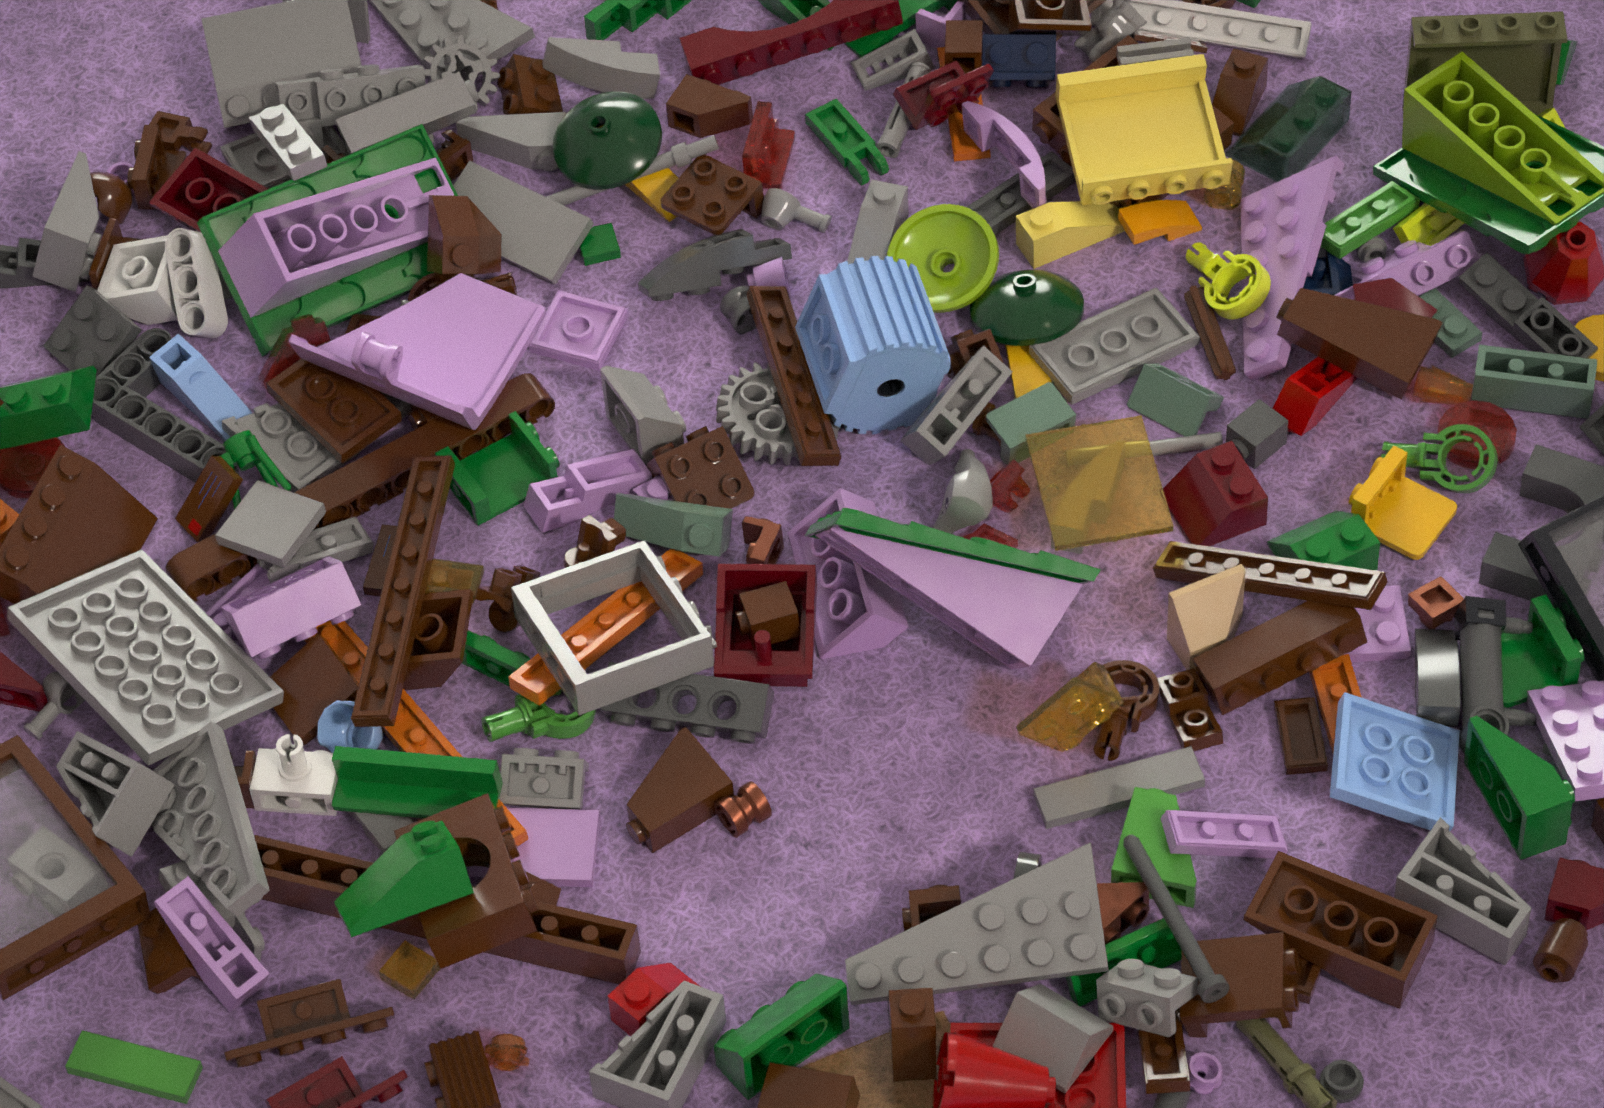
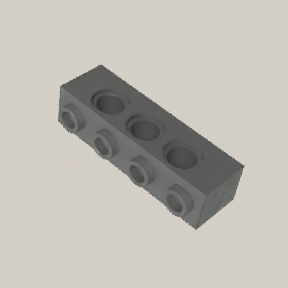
[600,662,774,744]

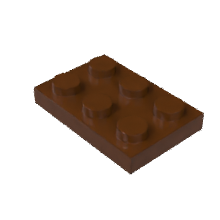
[266,341,402,463]

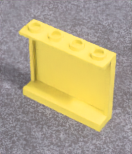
[1055,54,1233,205]

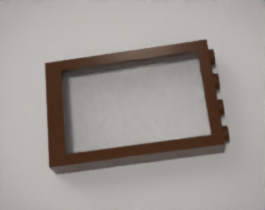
[0,735,151,1001]

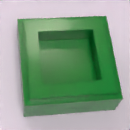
[579,223,621,266]

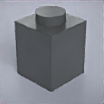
[1226,399,1288,469]

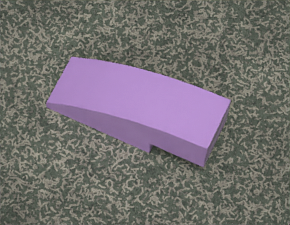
[524,449,652,533]

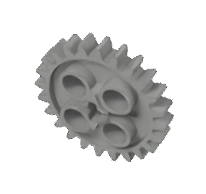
[716,362,841,465]

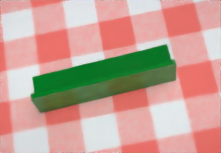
[332,746,503,818]

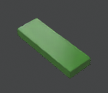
[1321,181,1420,259]
[65,1030,203,1104]

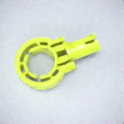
[1186,242,1271,320]

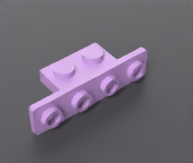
[1335,230,1479,300]

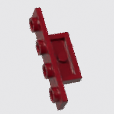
[265,1056,408,1108]

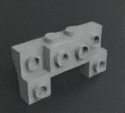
[275,64,434,150]

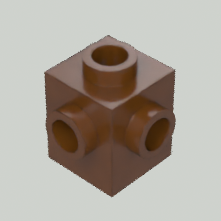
[946,329,1004,379]

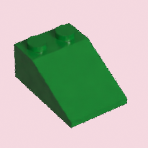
[1464,715,1575,860]
[334,821,474,938]

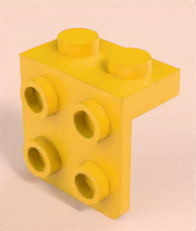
[1348,445,1457,560]

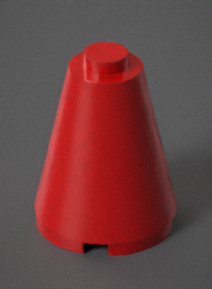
[932,1032,1056,1108]

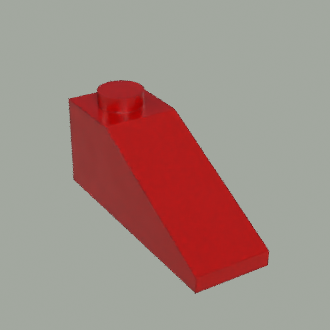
[1272,357,1358,436]

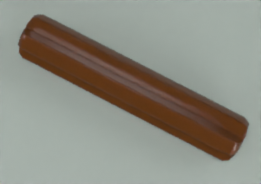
[1184,286,1236,380]

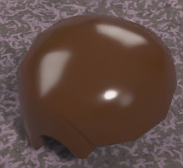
[90,171,133,224]

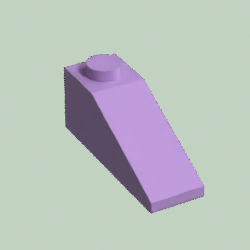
[154,876,270,1013]

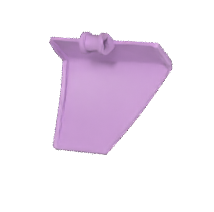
[288,273,546,430]

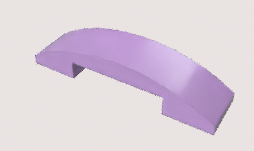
[962,101,1047,209]

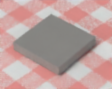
[215,480,326,568]

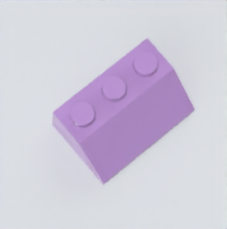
[220,556,361,659]

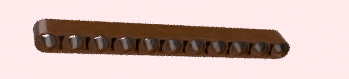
[166,373,555,602]

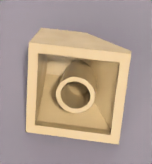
[1167,564,1245,672]

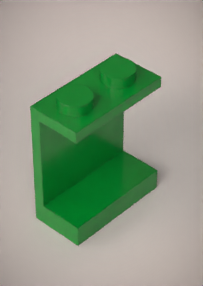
[435,411,560,526]

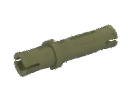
[1236,1018,1337,1108]

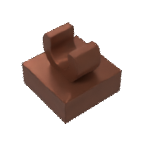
[1408,576,1464,629]

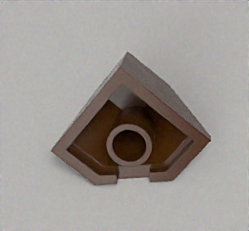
[427,195,502,274]

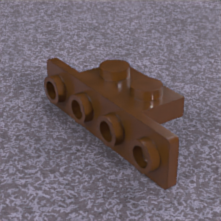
[224,979,395,1068]

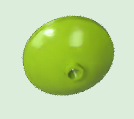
[887,204,999,313]

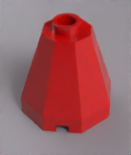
[1523,222,1604,305]

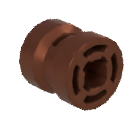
[714,781,772,838]

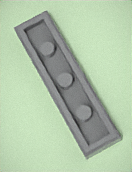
[1033,746,1205,829]

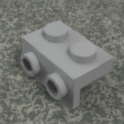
[1096,959,1199,1037]

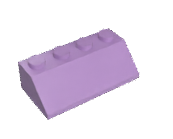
[787,488,908,659]

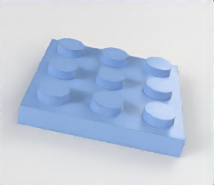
[1330,692,1460,831]

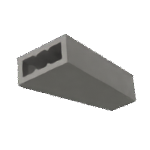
[336,72,479,155]

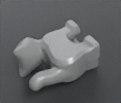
[1074,0,1147,62]

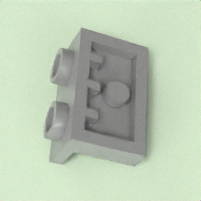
[499,748,589,810]

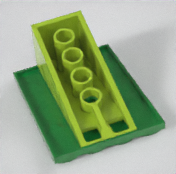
[1373,51,1604,254]

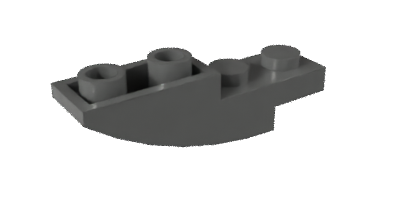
[638,229,792,301]
[1459,252,1598,358]

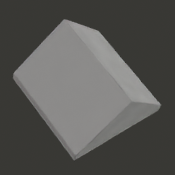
[993,984,1114,1093]

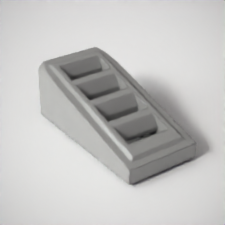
[851,29,935,91]

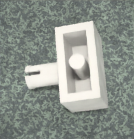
[249,734,338,816]

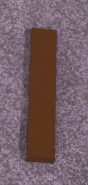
[746,286,842,466]
[1153,541,1388,610]

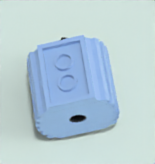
[795,256,951,435]

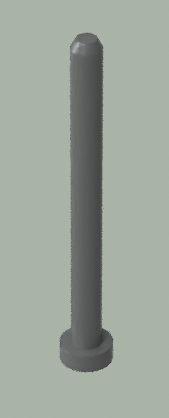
[1123,834,1230,1003]

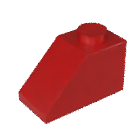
[607,962,701,1036]

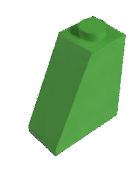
[1111,787,1197,908]

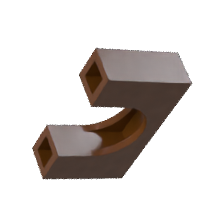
[394,793,539,969]

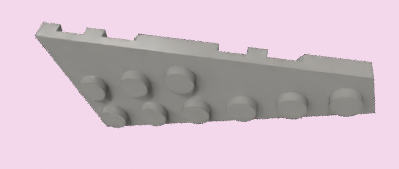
[151,721,270,917]

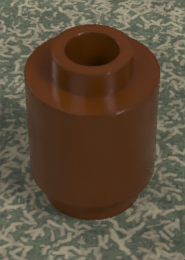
[1533,918,1588,983]

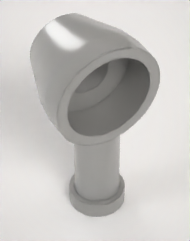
[761,188,832,233]
[23,671,85,741]

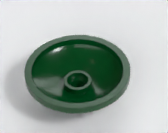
[553,91,662,190]
[969,269,1084,346]

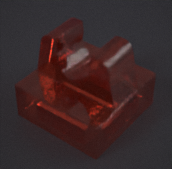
[990,459,1030,513]

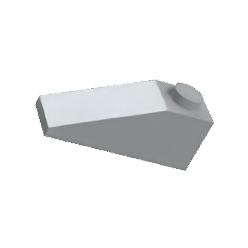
[456,112,566,171]
[847,179,909,264]
[900,346,1013,465]

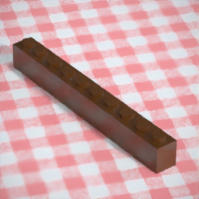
[254,835,641,985]

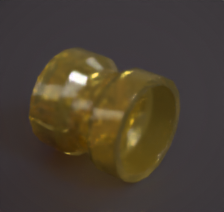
[1204,158,1245,210]

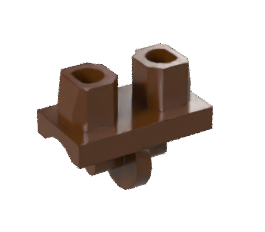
[563,515,626,568]
[475,565,541,632]

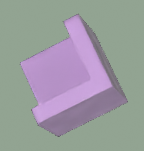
[916,1,966,49]

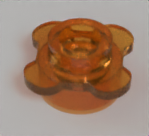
[485,1034,530,1071]

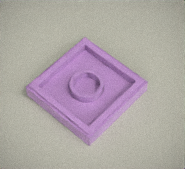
[528,290,628,371]

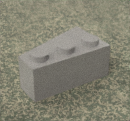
[56,731,175,857]
[1394,817,1531,965]
[589,981,726,1108]

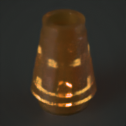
[1413,365,1473,406]

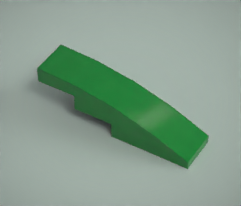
[584,0,692,40]

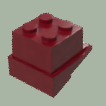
[714,564,817,687]

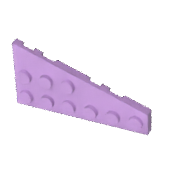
[1240,155,1344,380]

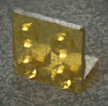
[1016,662,1124,752]

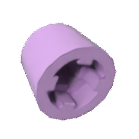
[747,257,791,298]

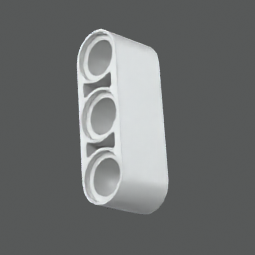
[165,228,228,338]

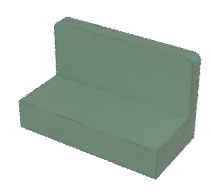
[1127,363,1224,436]
[986,382,1076,468]

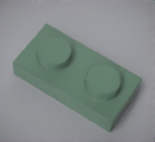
[1419,288,1483,358]

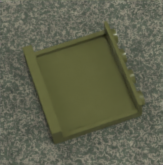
[1402,11,1568,115]

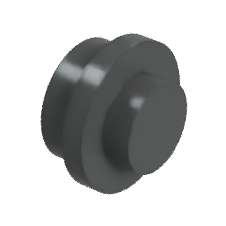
[1319,1060,1364,1103]

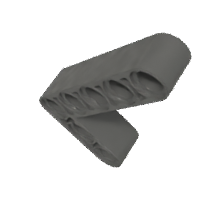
[92,328,240,483]

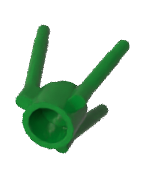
[220,430,291,510]

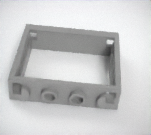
[511,540,717,715]

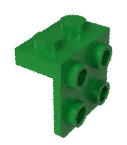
[1501,594,1584,708]

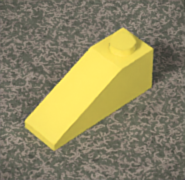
[1016,201,1125,269]

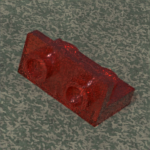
[742,101,795,189]

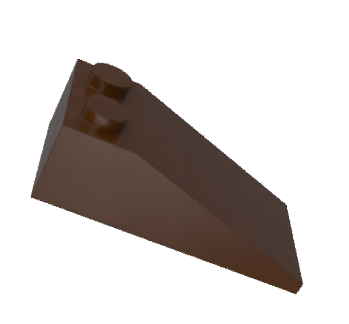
[1243,851,1438,1009]

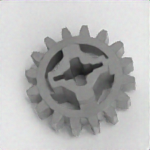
[422,35,500,111]

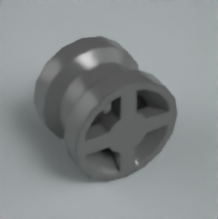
[720,286,757,334]

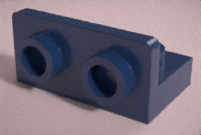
[982,34,1056,87]

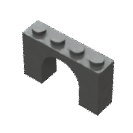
[1479,444,1604,607]

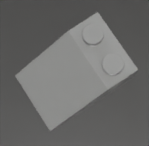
[32,151,102,292]

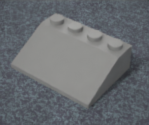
[201,0,362,128]

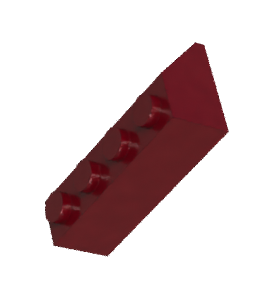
[149,148,268,232]

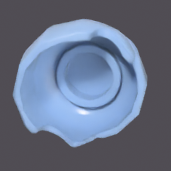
[317,700,383,753]

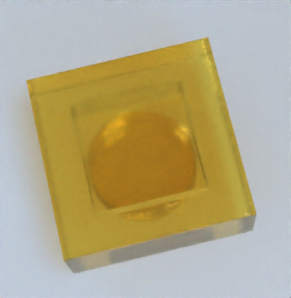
[379,940,440,1000]

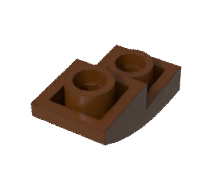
[1157,668,1223,751]

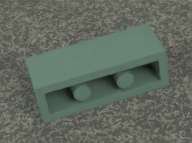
[1471,344,1598,419]

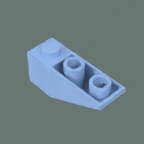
[149,334,252,442]

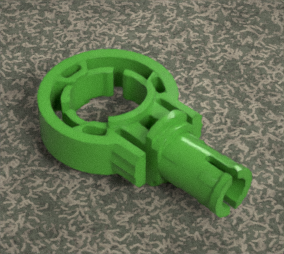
[1381,424,1498,493]
[481,689,596,742]

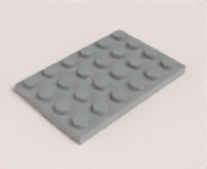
[7,550,284,765]

